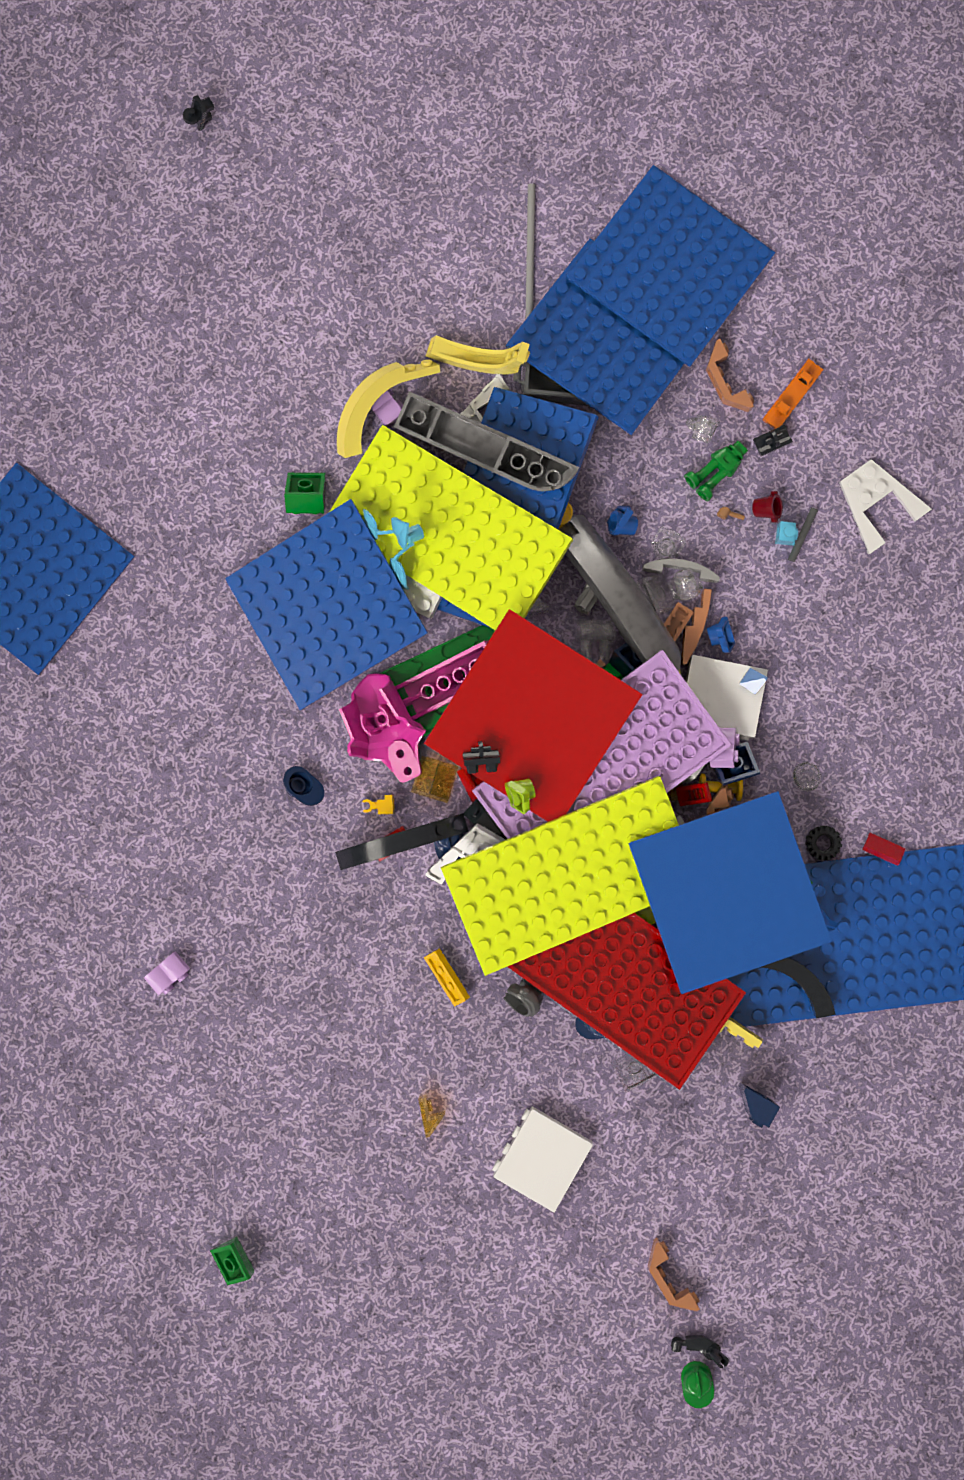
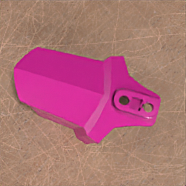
[339,674,426,783]

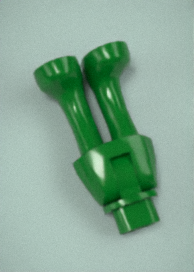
[684,441,748,502]

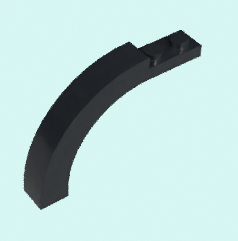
[335,813,469,870]
[759,957,836,1018]

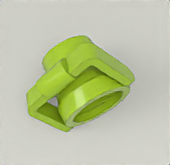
[505,778,536,814]

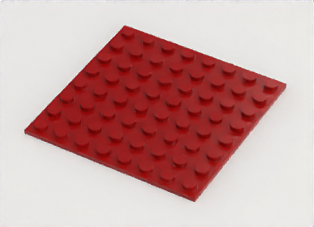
[424,609,643,822]

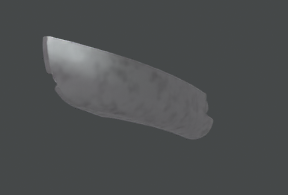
[394,391,580,491]
[558,515,681,672]

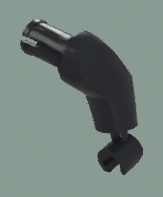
[671,1335,729,1368]

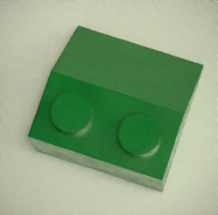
[284,473,326,514]

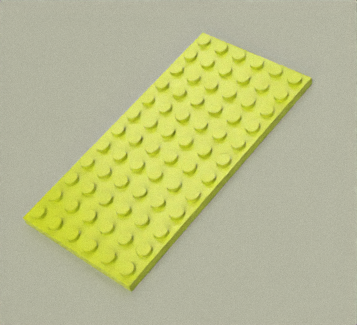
[329,425,573,630]
[440,776,679,976]

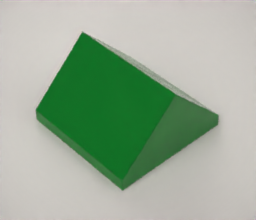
[210,1236,254,1285]

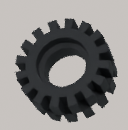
[805,826,842,860]

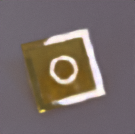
[411,756,458,803]

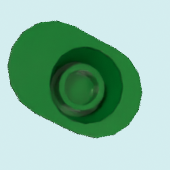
[681,1361,714,1408]

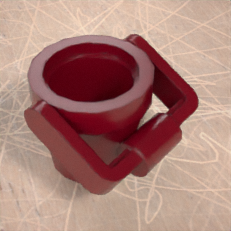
[752,491,783,523]

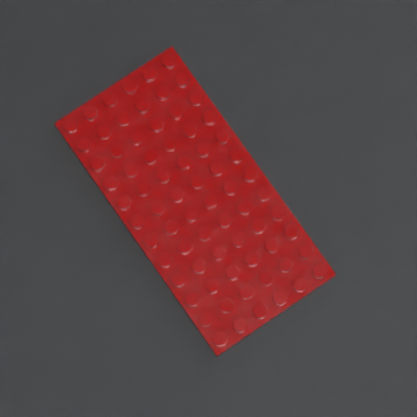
[507,913,746,1090]

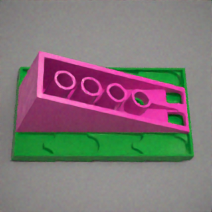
[380,625,495,738]

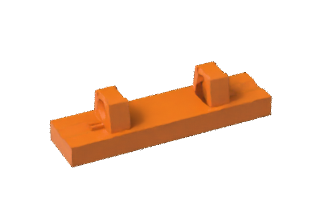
[762,359,824,429]

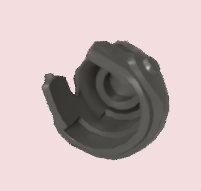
[504,979,545,1017]

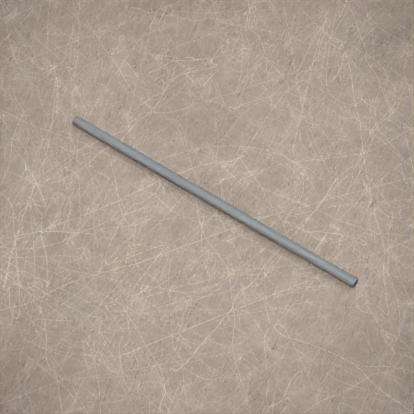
[525,184,535,320]

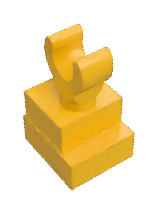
[362,795,395,814]

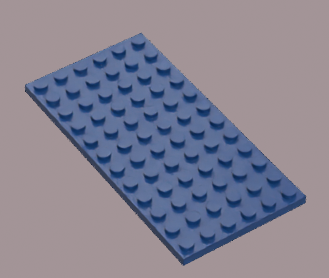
[437,387,599,628]

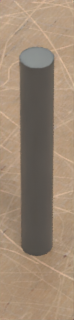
[788,507,818,562]

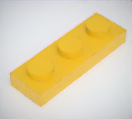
[424,948,470,1007]

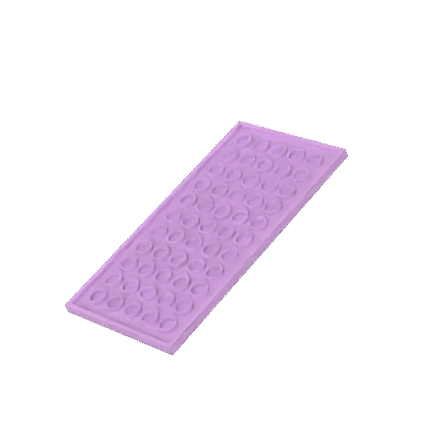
[472,650,731,839]

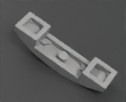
[642,559,720,584]

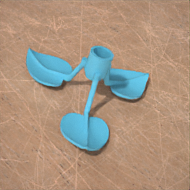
[363,509,424,590]

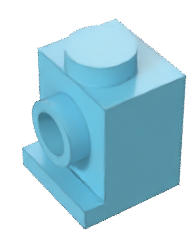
[775,521,798,546]

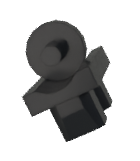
[183,95,214,131]
[753,425,793,457]
[463,741,500,774]

